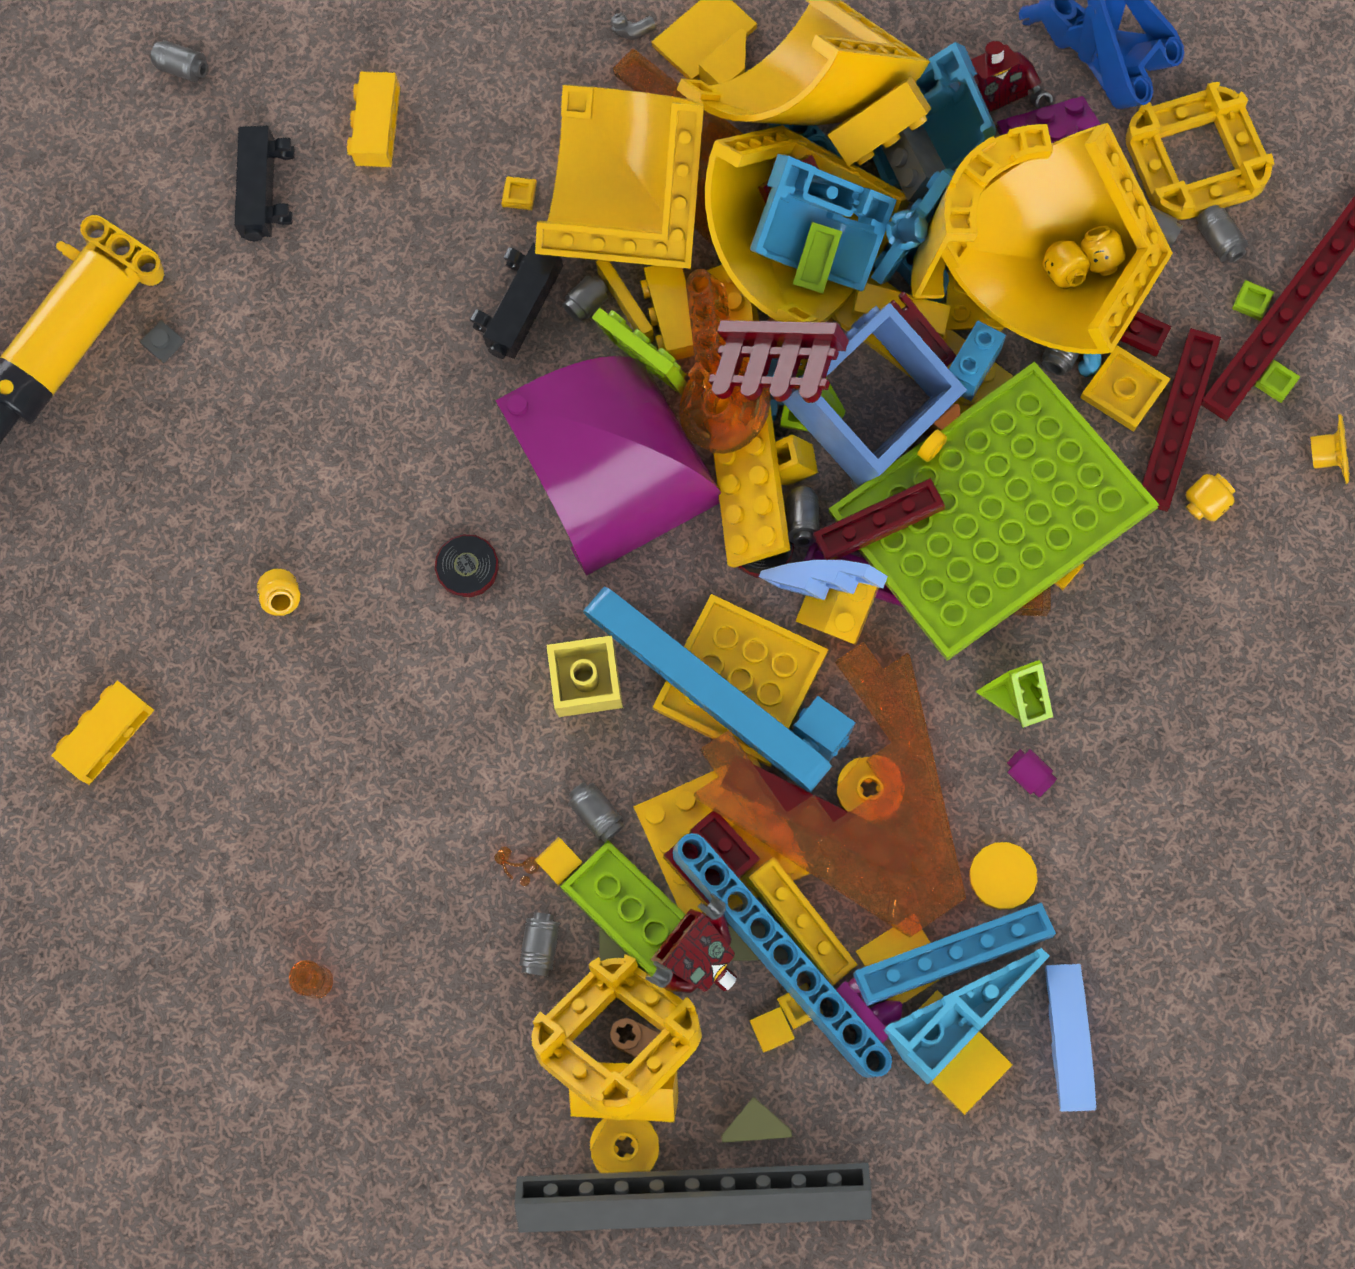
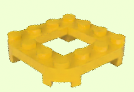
[1126,82,1274,220]
[531,954,702,1120]

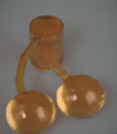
[494,847,540,886]

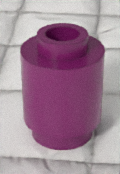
[1007,749,1057,798]

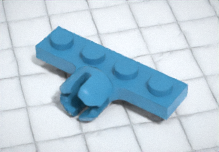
[871,168,955,284]

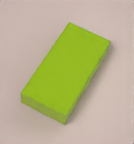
[793,222,842,294]

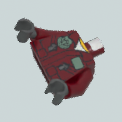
[960,41,1053,112]
[645,893,737,993]

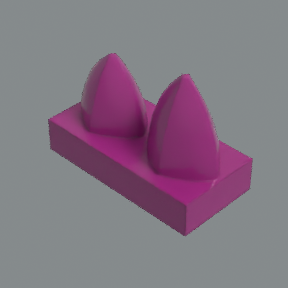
[836,978,902,1043]

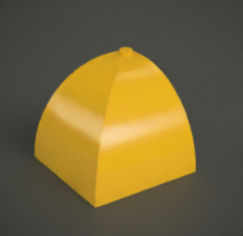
[676,0,930,126]
[535,84,704,269]
[941,123,1173,354]
[705,125,910,322]

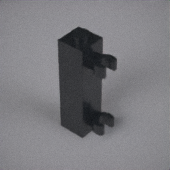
[234,126,295,242]
[470,243,563,359]

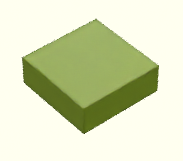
[1232,280,1274,321]
[1255,359,1300,403]

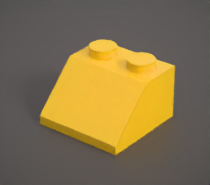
[795,582,879,645]

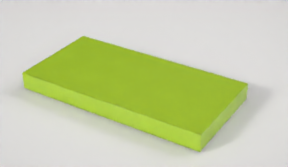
[560,840,686,977]

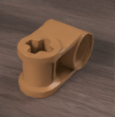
[610,1018,660,1058]

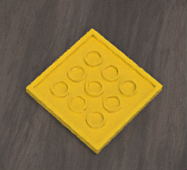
[652,594,828,767]
[634,755,810,916]

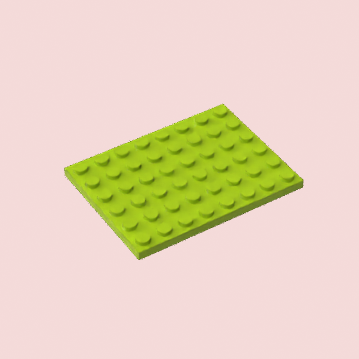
[828,361,1159,661]

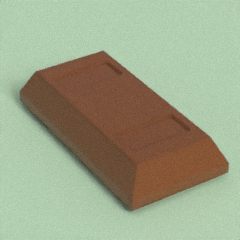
[922,404,960,436]

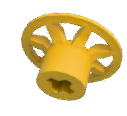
[1310,413,1349,484]

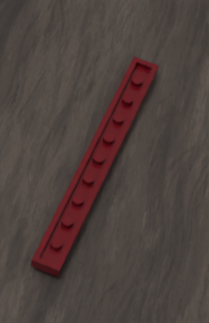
[1201,196,1355,422]

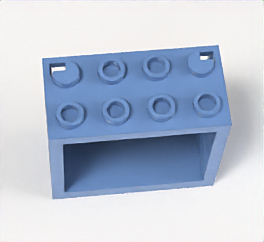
[783,303,967,486]

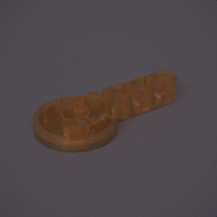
[679,269,771,454]

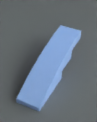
[759,560,888,600]
[1045,964,1096,1112]

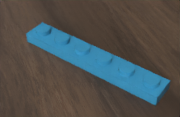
[853,902,1056,1006]

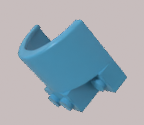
[872,42,996,189]
[750,154,897,291]

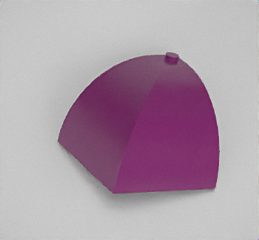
[495,356,721,576]

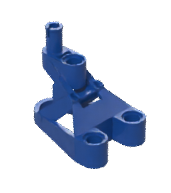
[1019,0,1184,109]

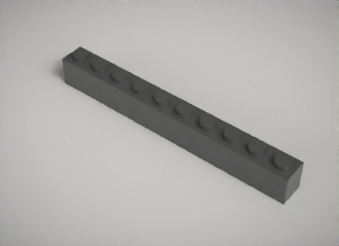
[514,1163,872,1233]

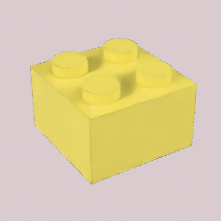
[547,635,623,717]

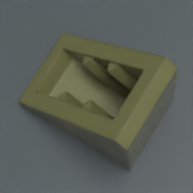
[721,1097,792,1143]

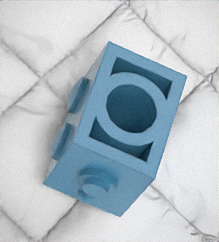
[793,696,856,762]

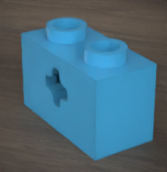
[949,320,1006,401]

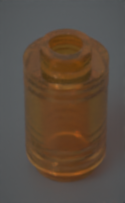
[289,960,333,999]

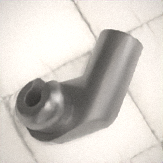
[611,13,656,40]

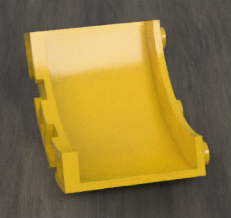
[911,124,1053,299]

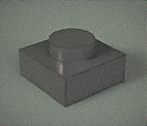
[140,321,185,364]

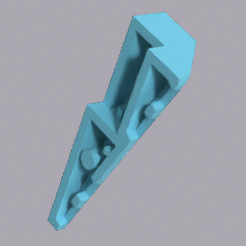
[884,948,1049,1085]

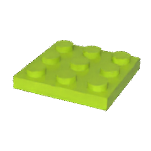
[592,307,690,396]

